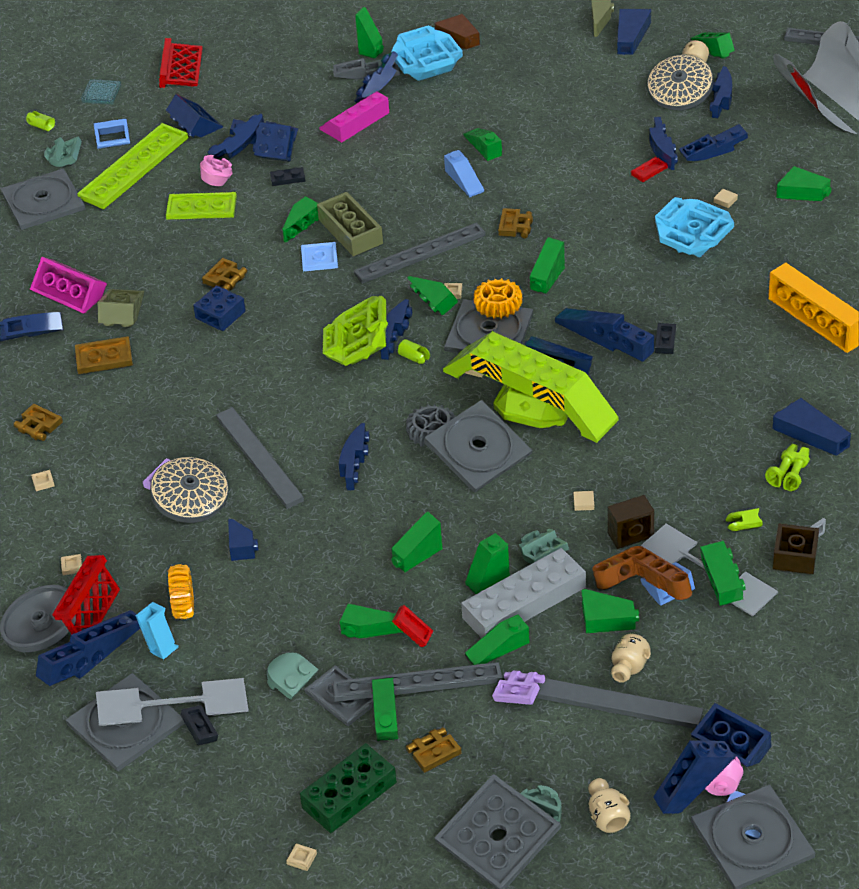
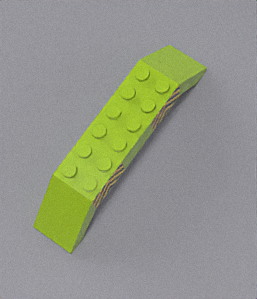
[443,331,619,443]

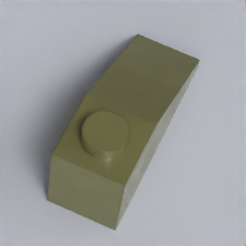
[591,0,614,37]

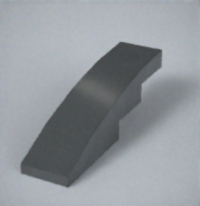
[333,58,400,79]

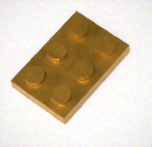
[75,336,133,374]

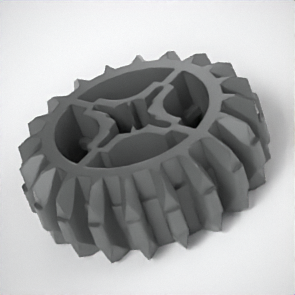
[406,404,455,448]

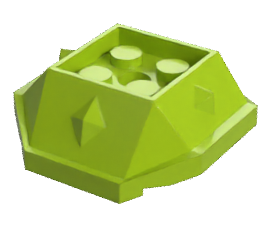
[323,296,388,366]
[493,384,568,428]

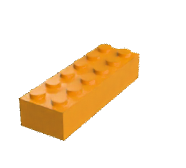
[768,263,859,353]

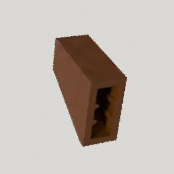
[434,14,480,49]

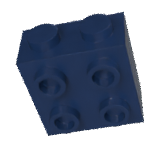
[253,122,296,162]
[193,285,246,331]

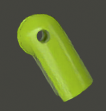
[26,111,55,131]
[398,339,430,364]
[725,508,762,531]

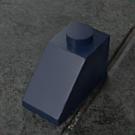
[228,519,259,561]

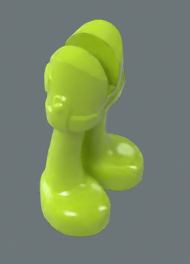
[765,444,810,491]

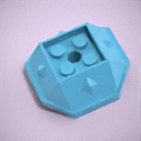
[391,25,463,81]
[655,197,734,257]

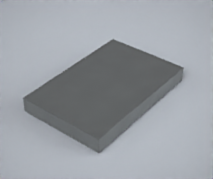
[304,665,374,726]

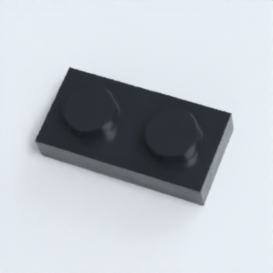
[270,167,306,186]
[655,323,676,354]
[181,705,218,745]

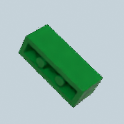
[700,541,746,606]

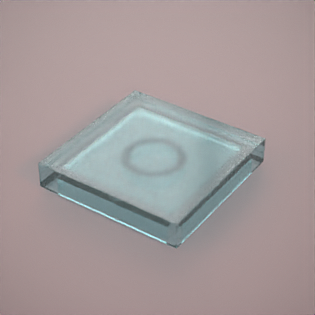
[81,79,121,104]

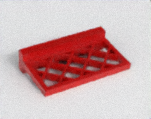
[159,38,203,88]
[52,555,120,635]

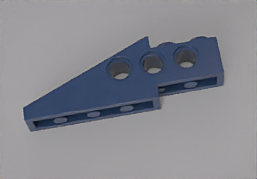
[555,308,654,362]
[36,610,140,686]

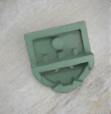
[44,137,82,167]
[519,529,569,564]
[266,653,319,699]
[520,785,562,822]

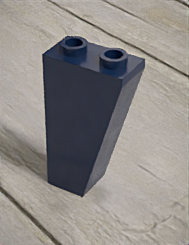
[617,9,651,54]
[524,336,593,375]
[773,398,851,456]
[653,740,735,814]

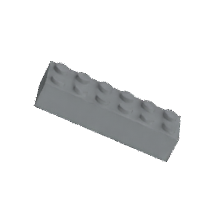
[461,548,586,638]

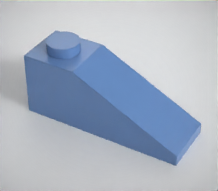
[444,150,484,197]

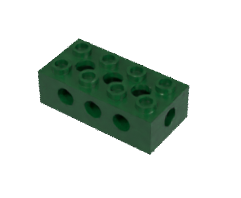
[300,743,397,834]

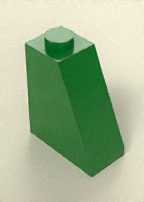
[776,166,832,201]
[530,237,565,294]
[391,512,443,572]
[465,533,510,594]
[582,589,639,633]

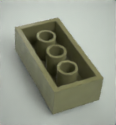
[317,192,383,256]

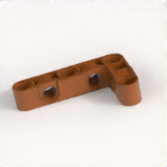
[593,546,692,600]

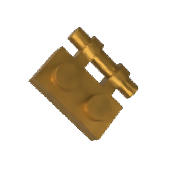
[498,208,533,239]
[202,258,247,291]
[14,404,63,441]
[405,727,462,773]

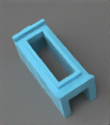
[136,602,178,659]

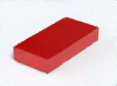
[631,157,668,182]
[392,605,433,647]

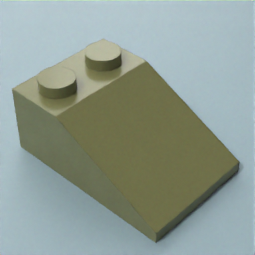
[98,289,144,327]

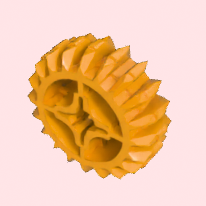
[474,278,522,319]
[168,564,194,620]

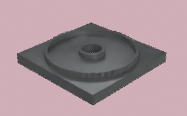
[0,168,86,230]
[444,299,533,353]
[424,400,533,493]
[66,673,185,772]
[434,774,561,889]
[691,784,816,889]

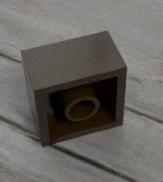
[607,495,654,549]
[773,524,819,575]

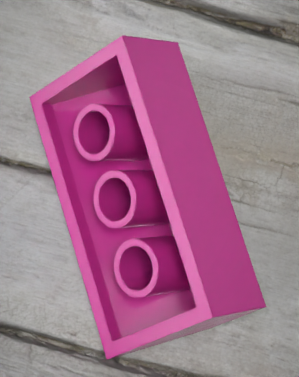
[319,92,389,143]
[30,257,107,313]

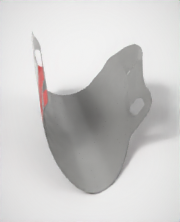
[773,21,859,134]

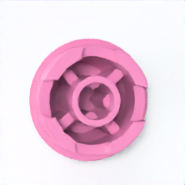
[200,155,232,186]
[706,757,743,796]

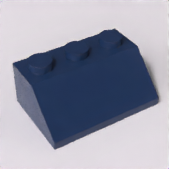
[166,94,223,138]
[691,703,772,767]

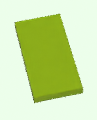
[166,192,237,219]

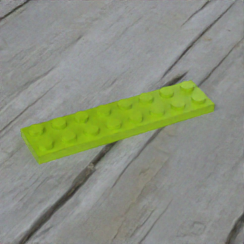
[77,123,188,209]

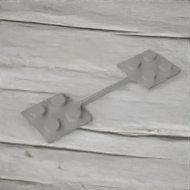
[641,524,778,616]
[96,678,249,726]

